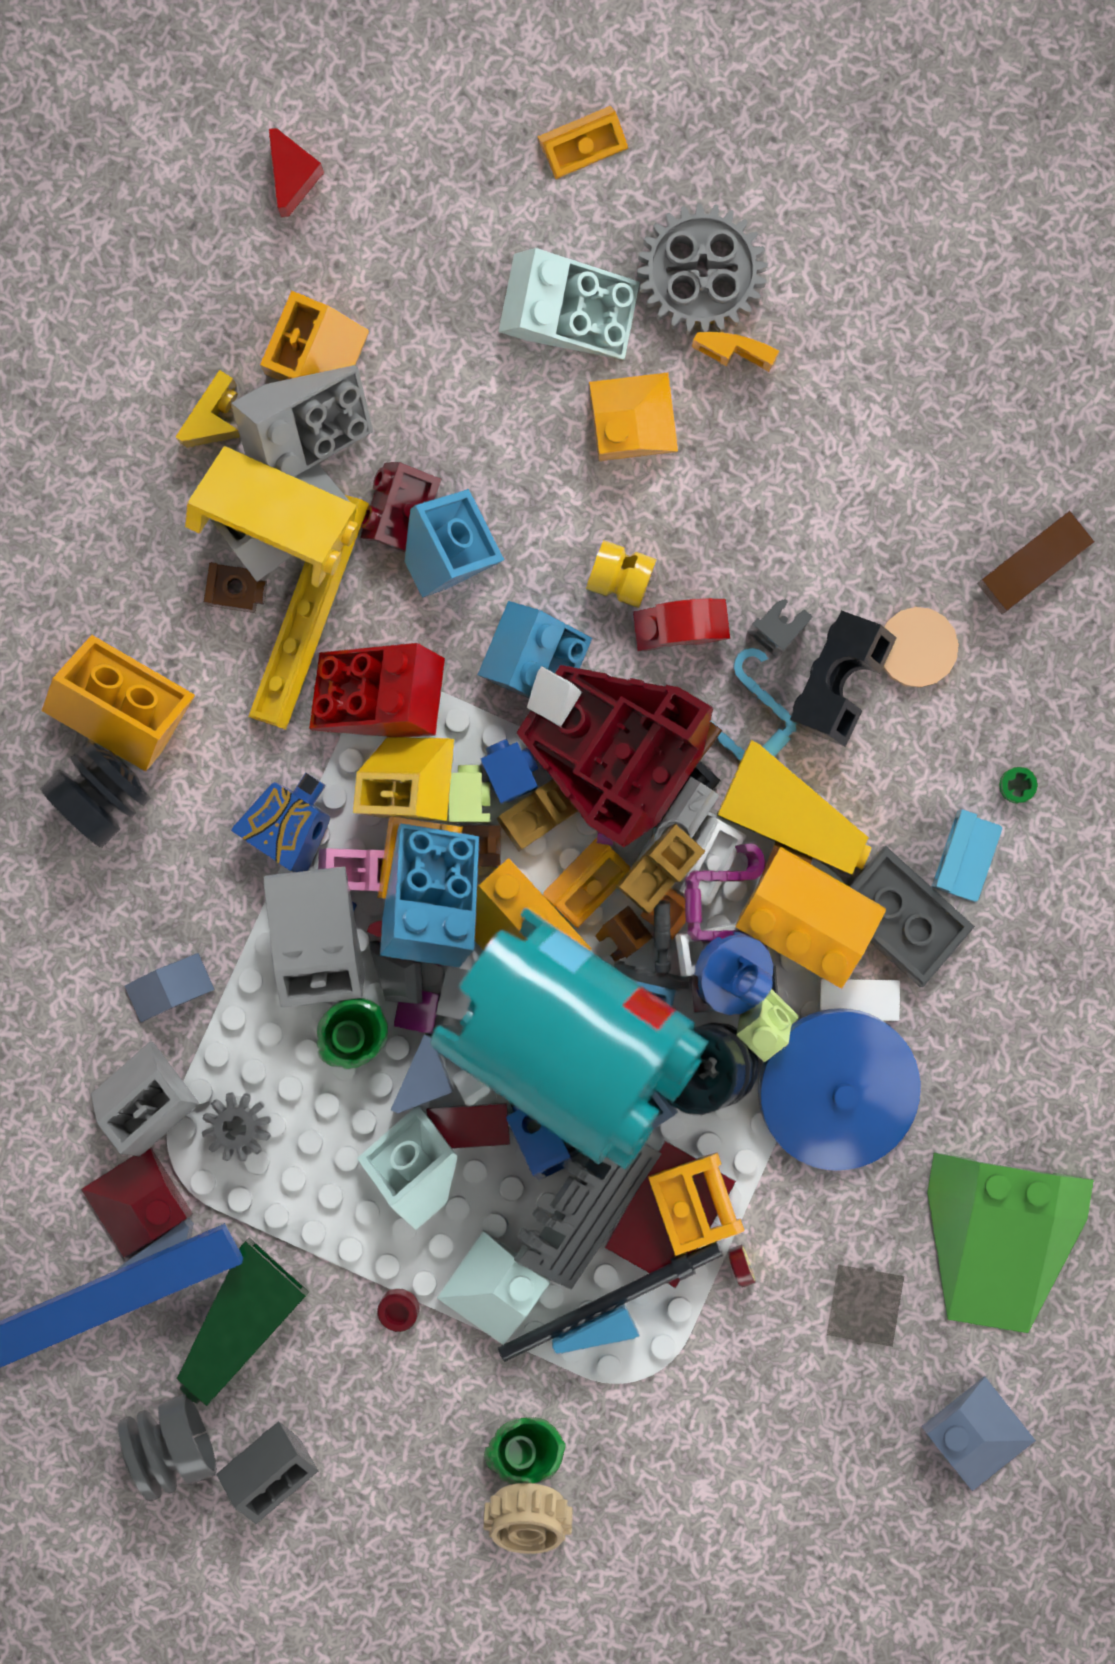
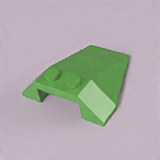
[927,1152,1094,1333]

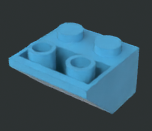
[477,601,592,698]

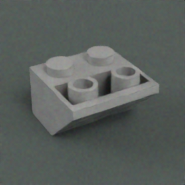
[91,1041,200,1156]

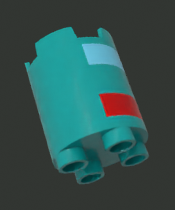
[430,908,708,1170]

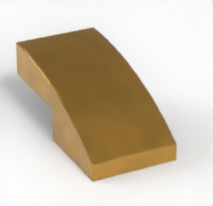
[496,779,578,852]
[615,824,706,913]

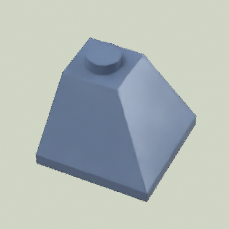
[921,1376,1036,1491]

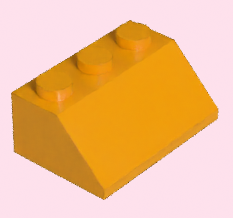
[41,635,195,772]
[735,847,886,989]
[475,858,592,951]

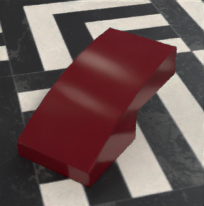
[426,1103,510,1149]

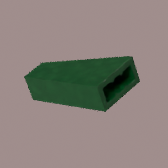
[176,1237,309,1406]

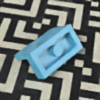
[931,809,1002,901]

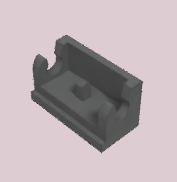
[747,599,813,658]

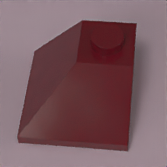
[81,1147,193,1257]

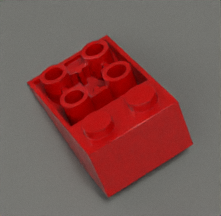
[309,643,445,738]

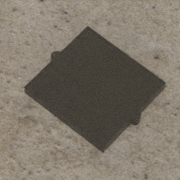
[826,1264,904,1347]

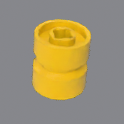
[586,540,657,608]

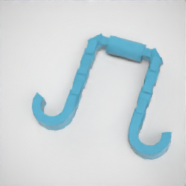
[711,648,796,761]

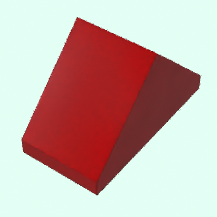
[269,128,324,218]

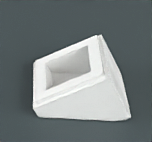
[527,666,582,727]

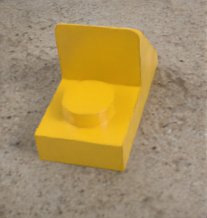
[175,370,240,448]

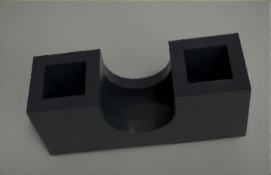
[789,610,897,747]

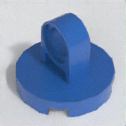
[694,932,773,1015]

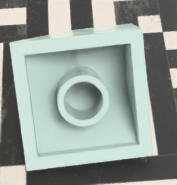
[357,1105,458,1230]
[437,1230,550,1345]

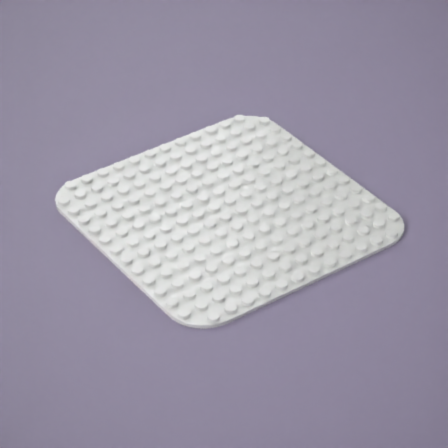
[167,692,852,1384]

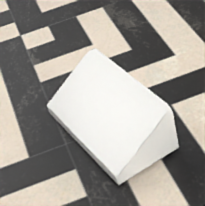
[671,815,747,907]

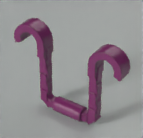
[684,843,768,950]

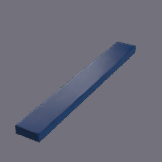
[0,1223,243,1368]

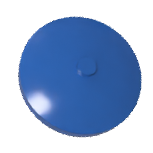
[758,1008,921,1171]

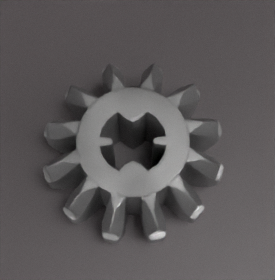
[202,1092,272,1162]

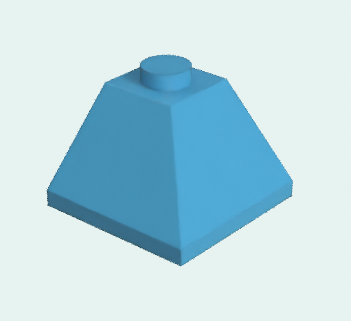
[404,489,504,598]

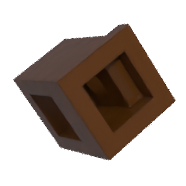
[203,562,267,613]

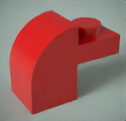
[633,598,731,651]

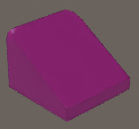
[394,990,441,1034]

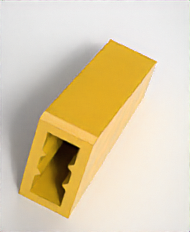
[718,740,872,874]

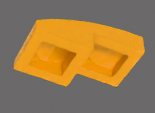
[692,332,779,372]

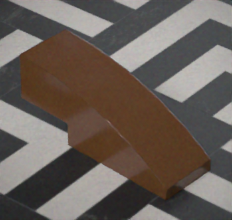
[977,511,1095,615]

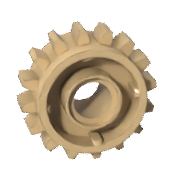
[483,1483,573,1554]

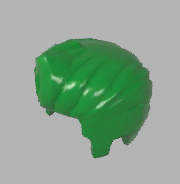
[317,998,388,1070]
[484,1417,566,1485]

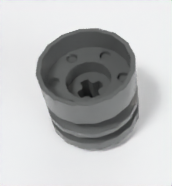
[118,1393,217,1502]

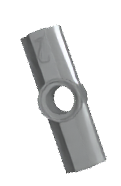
[629,776,719,870]

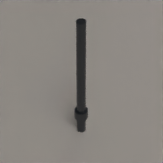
[498,1242,724,1362]

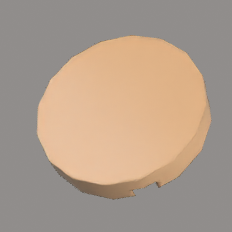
[883,607,959,688]

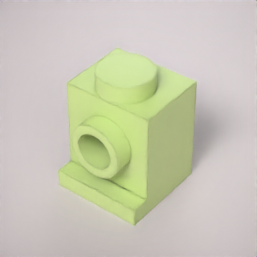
[449,765,491,823]
[736,989,798,1062]

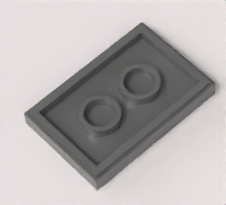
[849,846,975,987]

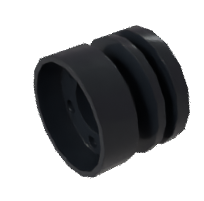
[40,739,151,848]
[664,1022,759,1115]

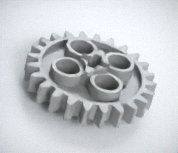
[637,203,768,335]

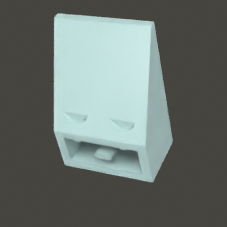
[498,248,640,360]

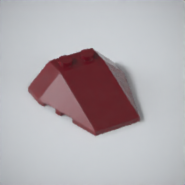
[516,665,714,848]

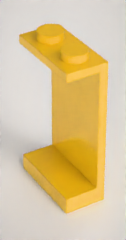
[185,446,359,587]

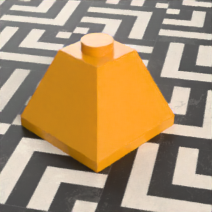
[589,372,678,461]

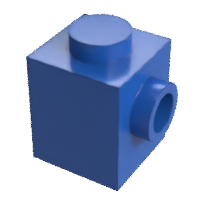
[481,739,538,805]

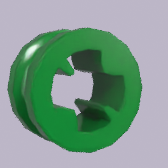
[999,767,1038,804]

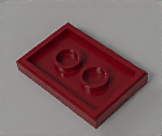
[604,1140,736,1288]

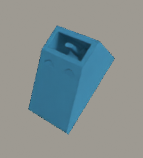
[380,823,479,968]

